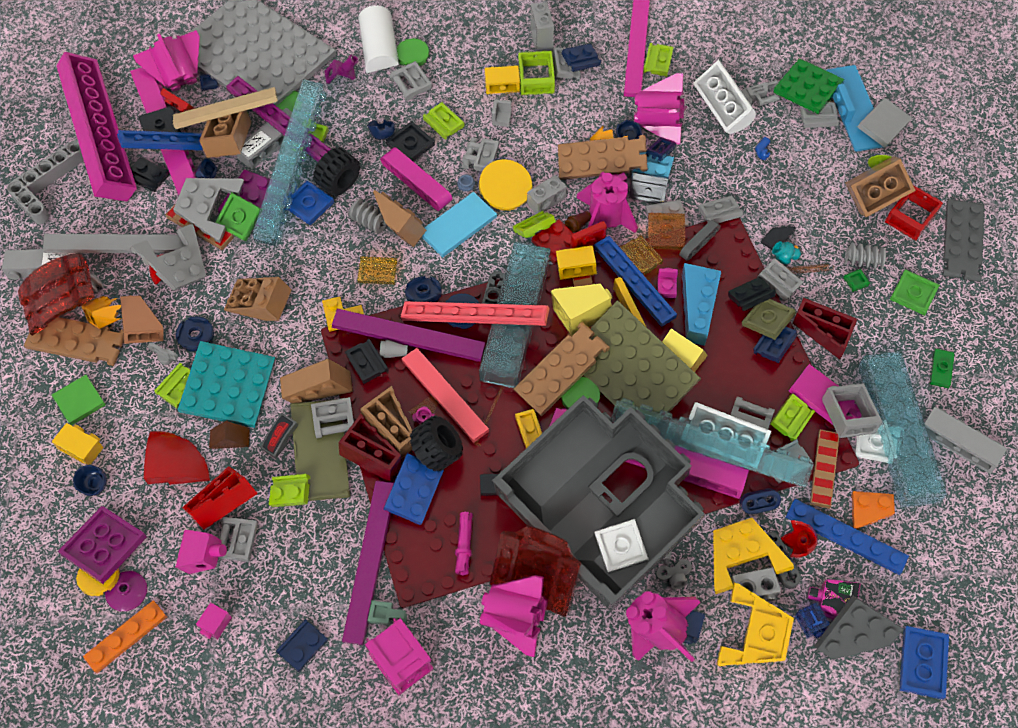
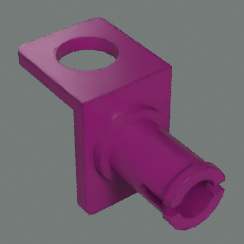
[324,54,359,84]

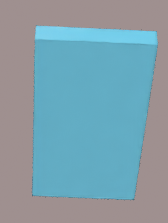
[422,192,497,258]

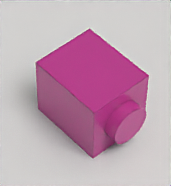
[196,602,232,640]

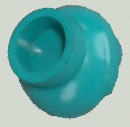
[772,241,801,265]

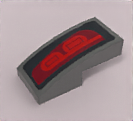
[260,413,299,459]

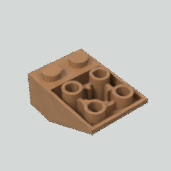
[373,190,427,247]
[224,277,292,321]

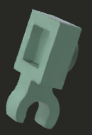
[368,600,407,626]

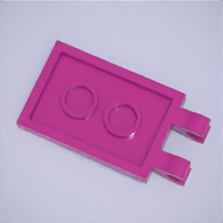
[789,364,862,424]

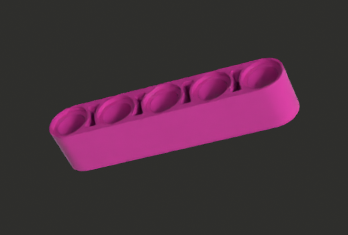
[380,147,453,211]

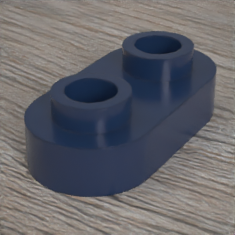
[195,159,218,178]
[740,488,781,514]

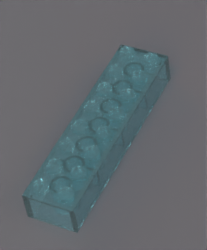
[479,242,551,388]
[858,351,947,508]

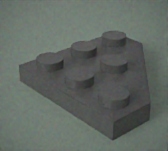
[814,595,903,660]

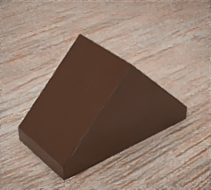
[209,421,250,449]

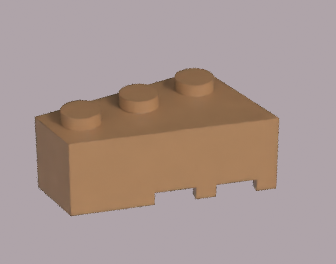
[280,359,352,404]

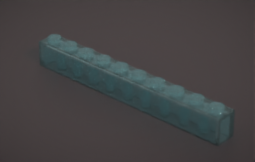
[253,79,326,246]
[611,398,814,488]

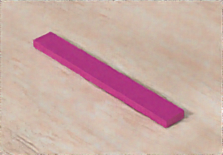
[624,0,650,97]

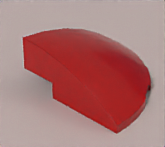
[144,431,210,485]

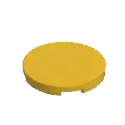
[479,159,532,211]

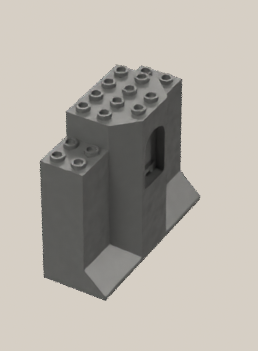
[492,395,705,612]

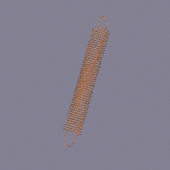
[786,264,834,273]

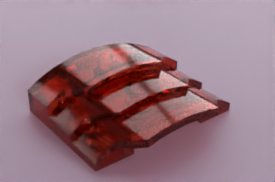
[18,253,95,336]
[489,526,581,617]

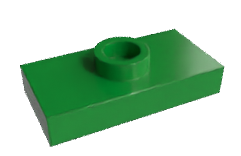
[929,348,954,389]

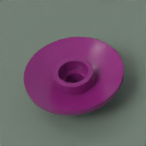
[105,571,147,612]

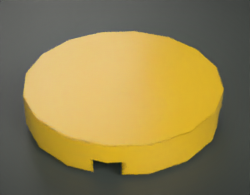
[76,568,120,596]

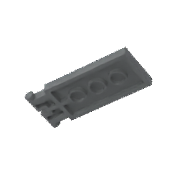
[942,199,985,282]

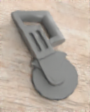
[740,80,780,107]

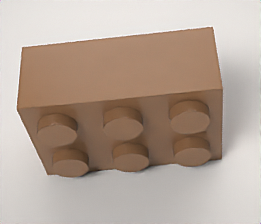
[199,110,252,158]
[845,156,916,217]

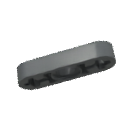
[679,220,720,261]
[482,271,506,304]
[766,532,801,589]

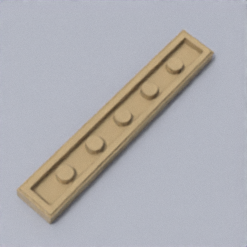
[173,87,278,129]

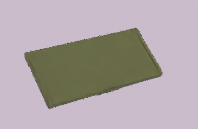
[290,399,351,501]

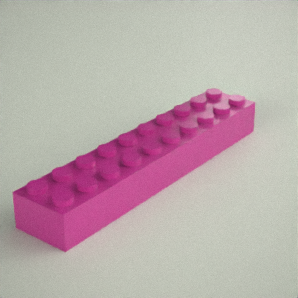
[56,52,137,202]

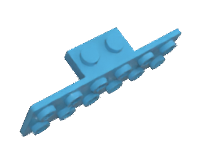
[826,65,883,152]

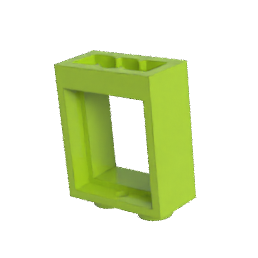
[518,51,555,95]

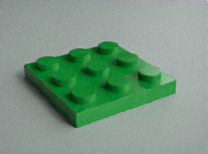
[773,58,844,114]

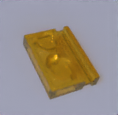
[620,234,663,275]
[357,256,397,285]

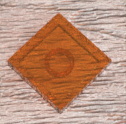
[648,213,685,250]

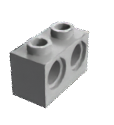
[527,175,567,214]
[731,567,781,607]

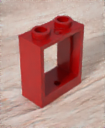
[885,185,943,241]

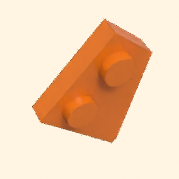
[851,491,895,530]

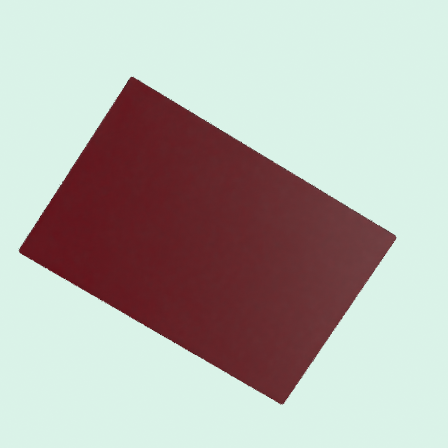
[321,217,859,608]

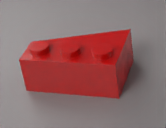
[182,466,258,530]

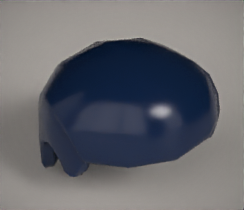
[367,119,396,140]
[615,120,642,140]
[73,465,107,497]

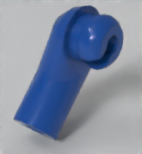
[755,137,770,160]

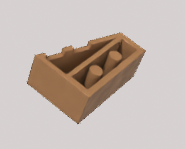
[361,386,412,458]

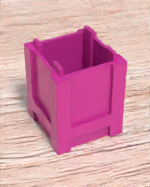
[365,618,434,696]

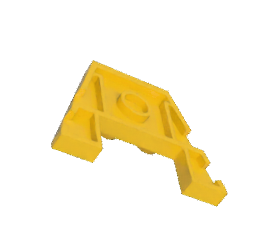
[713,518,794,594]
[716,583,794,666]

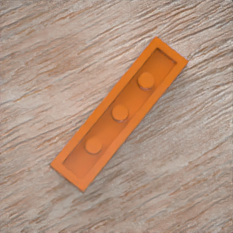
[83,600,167,674]

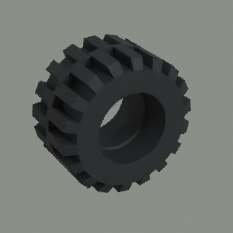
[313,147,361,197]
[410,415,463,471]

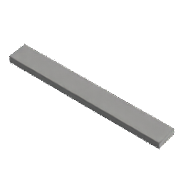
[43,234,185,253]

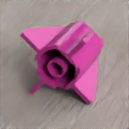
[133,30,200,91]
[634,73,687,145]
[577,173,638,233]
[480,575,553,657]
[626,591,701,662]

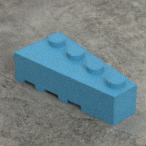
[682,263,721,346]

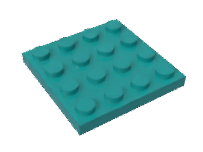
[178,341,275,428]

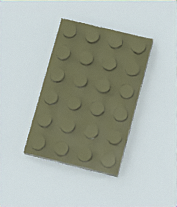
[584,300,701,426]

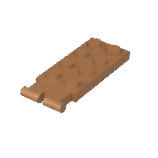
[558,135,648,180]
[24,313,124,366]
[514,322,610,417]

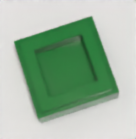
[844,269,870,292]

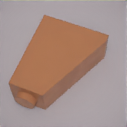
[120,295,164,344]

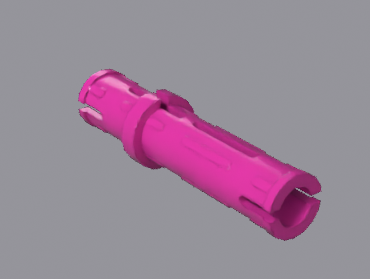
[455,512,473,575]

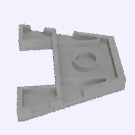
[173,178,245,243]
[130,224,206,291]

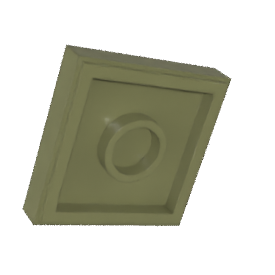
[742,299,796,340]

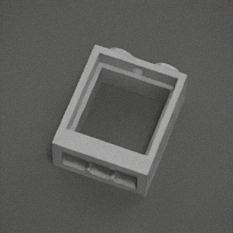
[530,1,554,52]
[822,384,882,438]

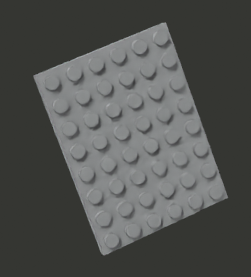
[191,0,337,106]

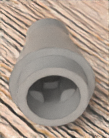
[379,340,408,358]

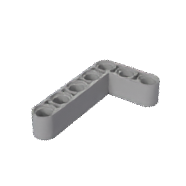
[7,140,84,224]

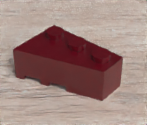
[792,298,858,360]
[339,414,401,482]

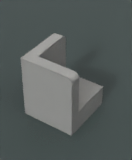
[492,99,511,127]

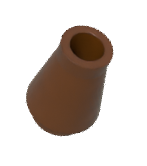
[565,211,592,233]

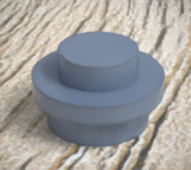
[457,174,475,192]

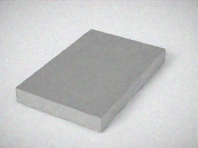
[858,98,912,148]

